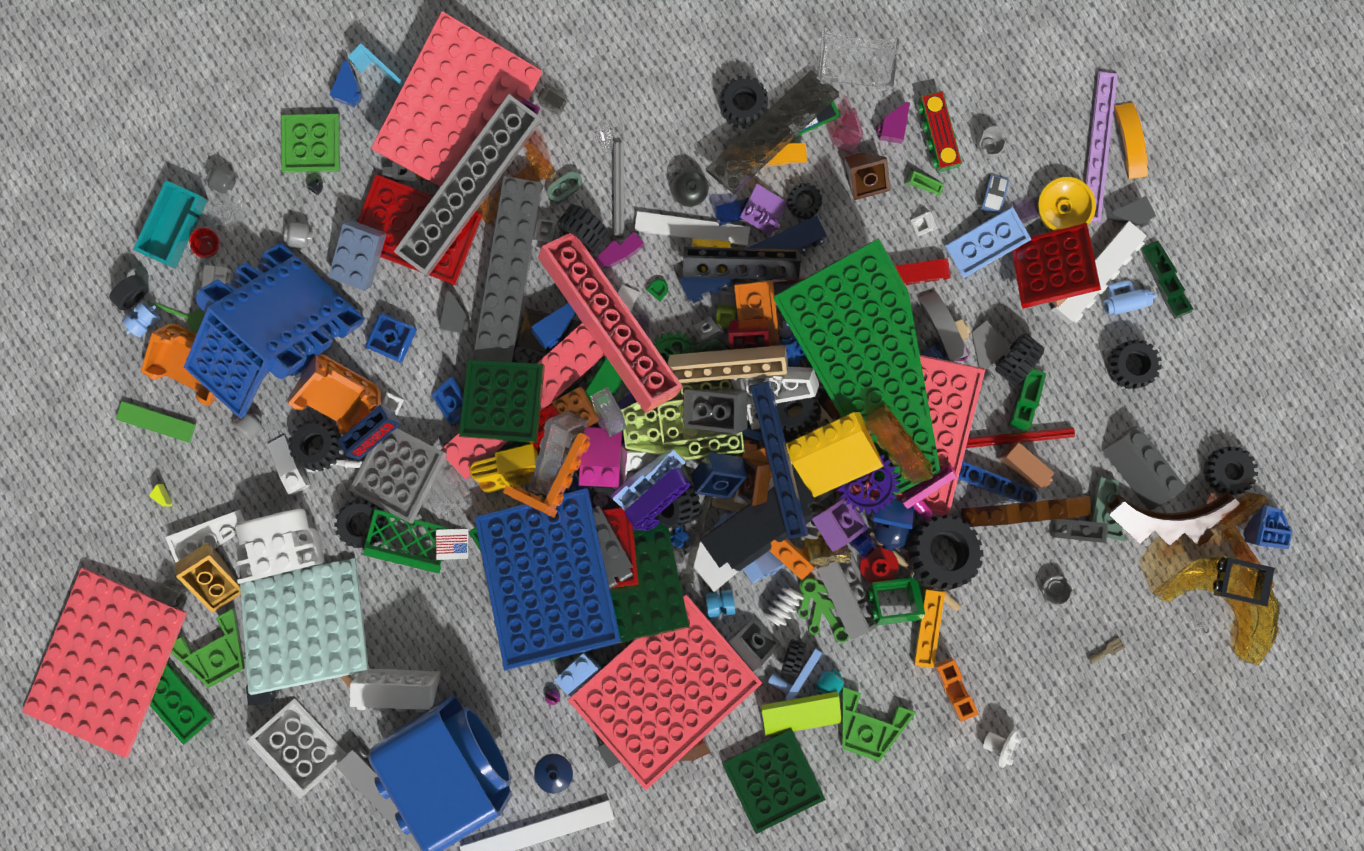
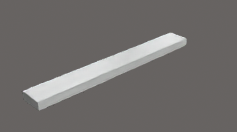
[460,799,614,851]

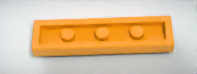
[913,588,945,668]

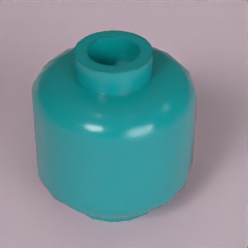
[815,669,844,695]

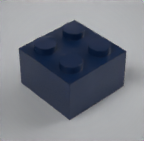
[691,452,747,499]

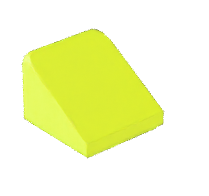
[149,484,172,507]

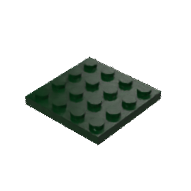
[459,360,545,443]
[722,729,826,834]

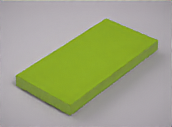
[761,692,842,736]

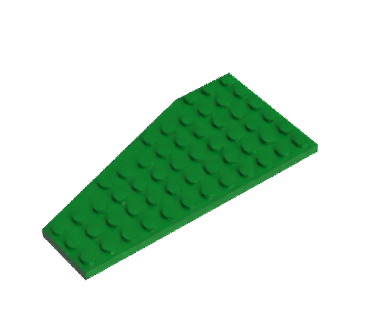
[773,238,941,495]

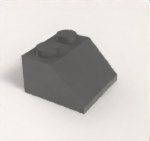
[727,616,780,672]

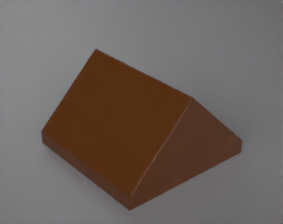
[738,458,771,506]

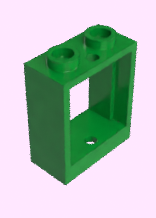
[867,578,926,626]

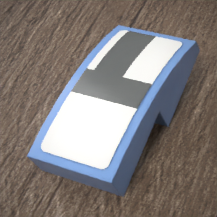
[981,174,1009,214]

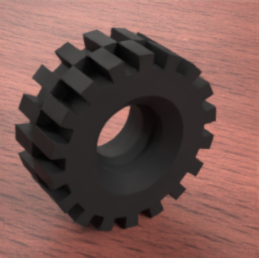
[776,397,821,438]
[1204,447,1258,495]

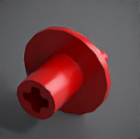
[860,547,899,583]

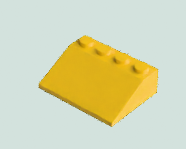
[786,412,884,497]

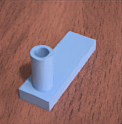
[768,649,822,700]

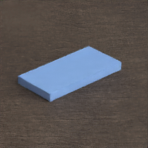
[944,206,1031,278]

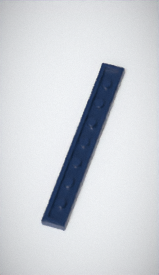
[750,381,808,540]

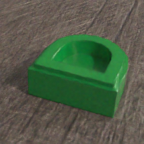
[646,279,669,302]

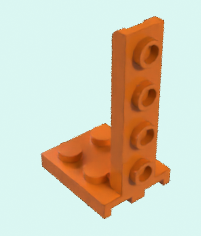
[503,433,590,517]

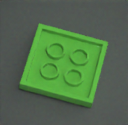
[281,114,340,173]

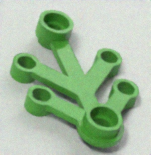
[798,576,849,643]

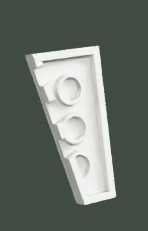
[165,509,245,562]

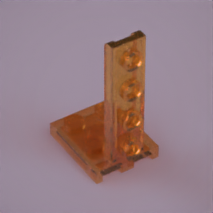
[476,142,557,225]
[1217,492,1274,589]

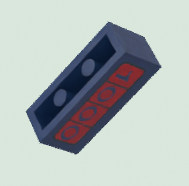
[338,404,401,460]

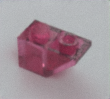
[832,108,864,155]

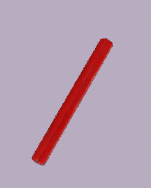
[966,427,1075,448]

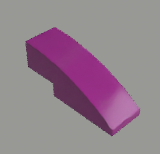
[594,232,645,270]

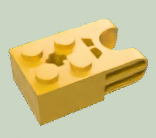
[470,444,546,493]

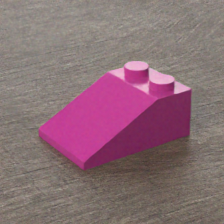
[579,427,622,487]

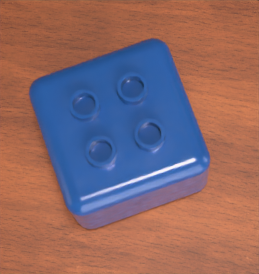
[369,695,512,851]

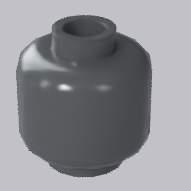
[205,165,236,194]

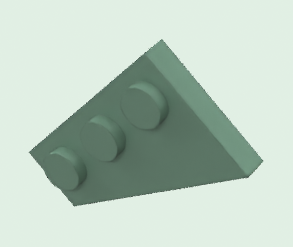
[1089,477,1125,541]

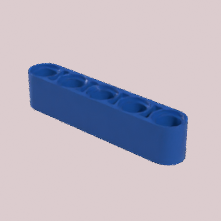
[958,461,1037,503]

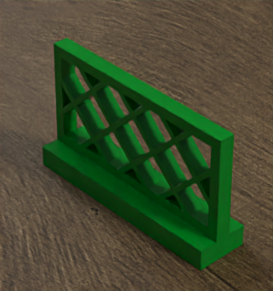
[361,509,450,574]

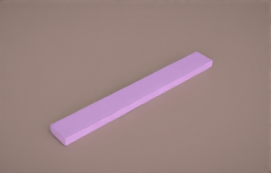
[1085,71,1118,223]

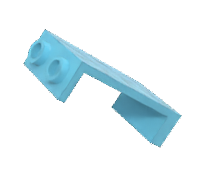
[348,43,404,89]

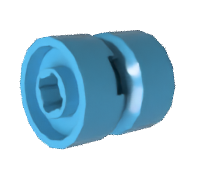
[705,589,736,618]

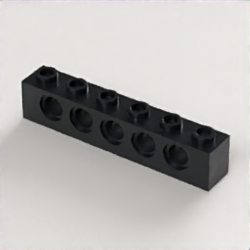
[683,247,801,281]

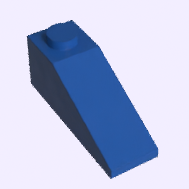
[532,303,577,351]

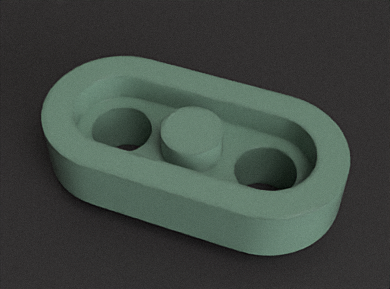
[547,172,582,203]

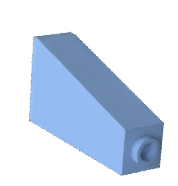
[714,511,784,584]

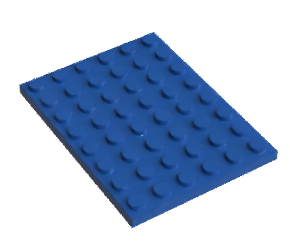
[475,488,621,671]

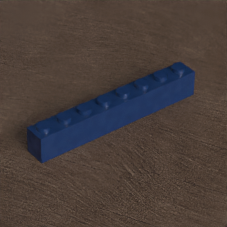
[679,216,827,304]

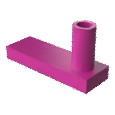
[901,463,957,520]

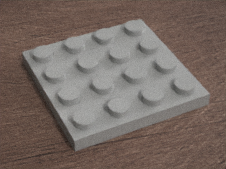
[349,428,447,523]

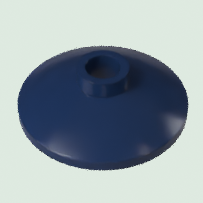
[534,754,573,794]

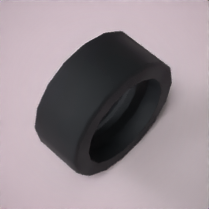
[109,275,149,310]

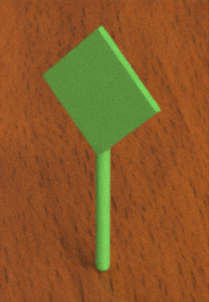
[153,302,205,334]

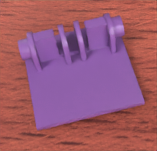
[740,184,787,236]

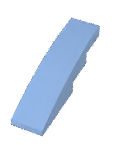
[611,449,685,510]

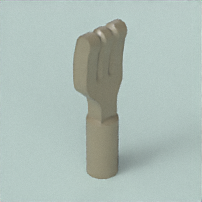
[1088,637,1125,664]

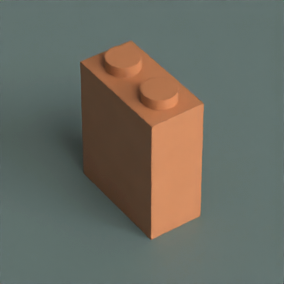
[998,442,1054,488]

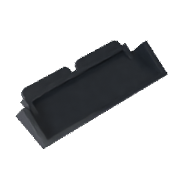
[699,472,816,571]

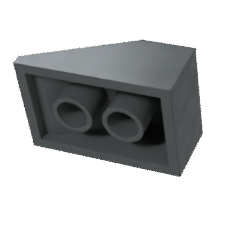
[684,389,747,434]

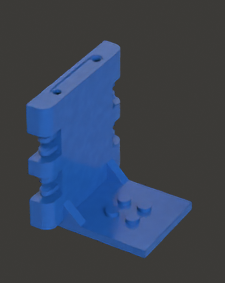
[184,242,365,419]

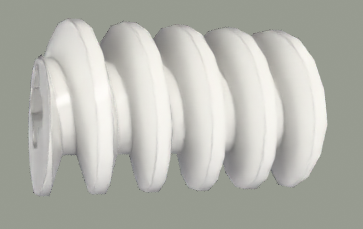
[764,585,804,627]

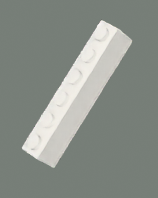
[1051,221,1146,324]

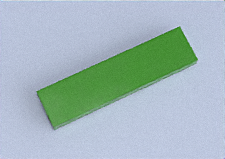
[116,401,196,443]

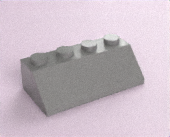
[817,551,879,640]

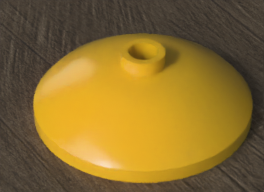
[1038,177,1096,231]

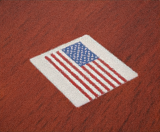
[436,529,468,560]

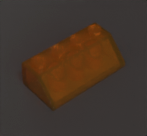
[865,404,933,484]

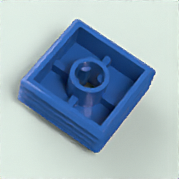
[365,313,417,363]

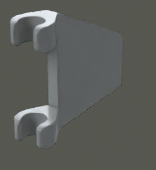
[972,320,1011,383]

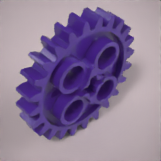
[837,454,901,514]

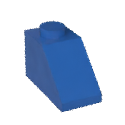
[330,60,362,108]

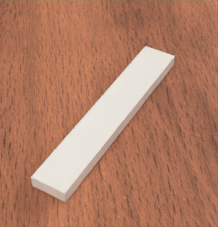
[635,211,750,246]

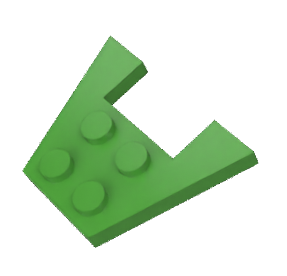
[171,608,245,688]
[842,687,916,762]

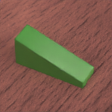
[904,171,944,196]

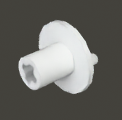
[983,731,1022,768]

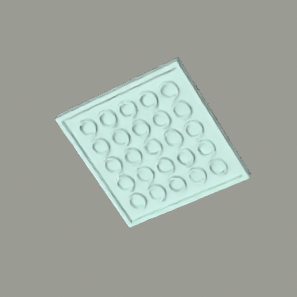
[240,558,369,695]

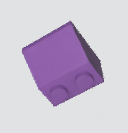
[812,497,868,552]

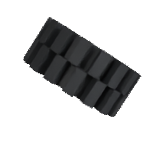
[787,183,823,219]
[781,639,807,677]

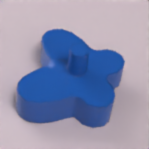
[671,526,690,549]

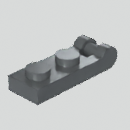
[1052,519,1109,543]

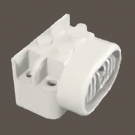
[235,509,326,584]

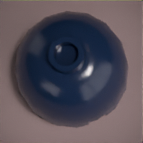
[874,522,914,551]

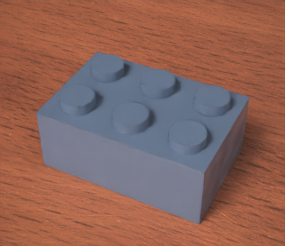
[328,220,387,291]

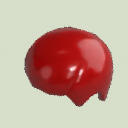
[189,227,220,258]

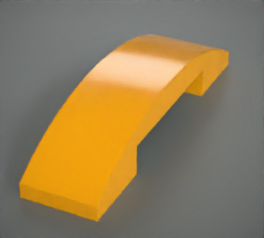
[1114,102,1148,179]

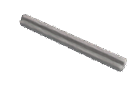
[613,142,624,237]

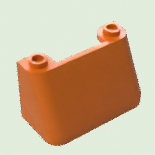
[140,324,217,406]
[288,353,381,435]

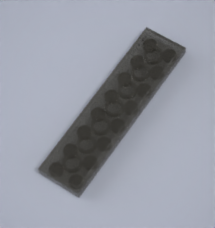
[706,70,839,194]

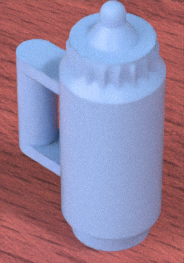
[1103,280,1157,315]

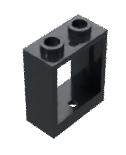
[1212,557,1275,607]

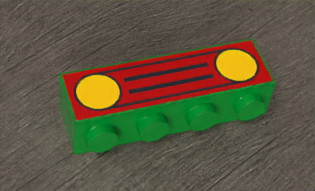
[916,91,962,173]

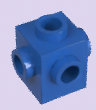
[773,336,806,366]

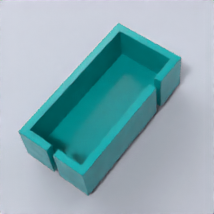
[133,180,208,269]

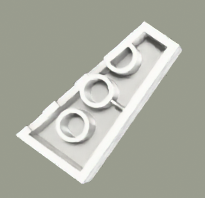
[731,367,819,408]

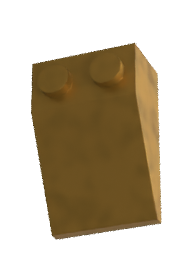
[175,542,241,613]

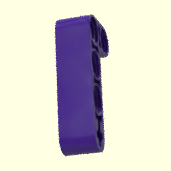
[624,467,690,531]

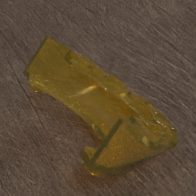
[1152,556,1280,666]

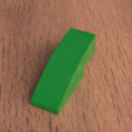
[1009,369,1046,431]

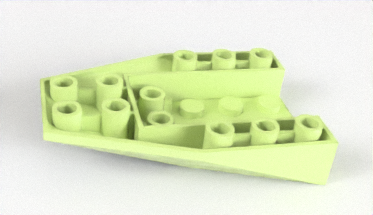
[621,379,745,460]

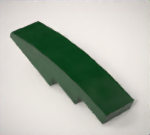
[1140,240,1193,319]

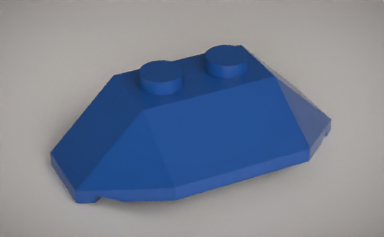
[1243,506,1293,549]

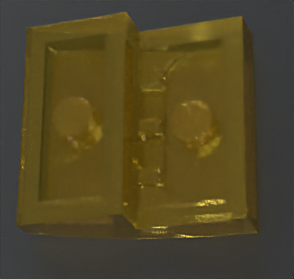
[804,535,852,567]

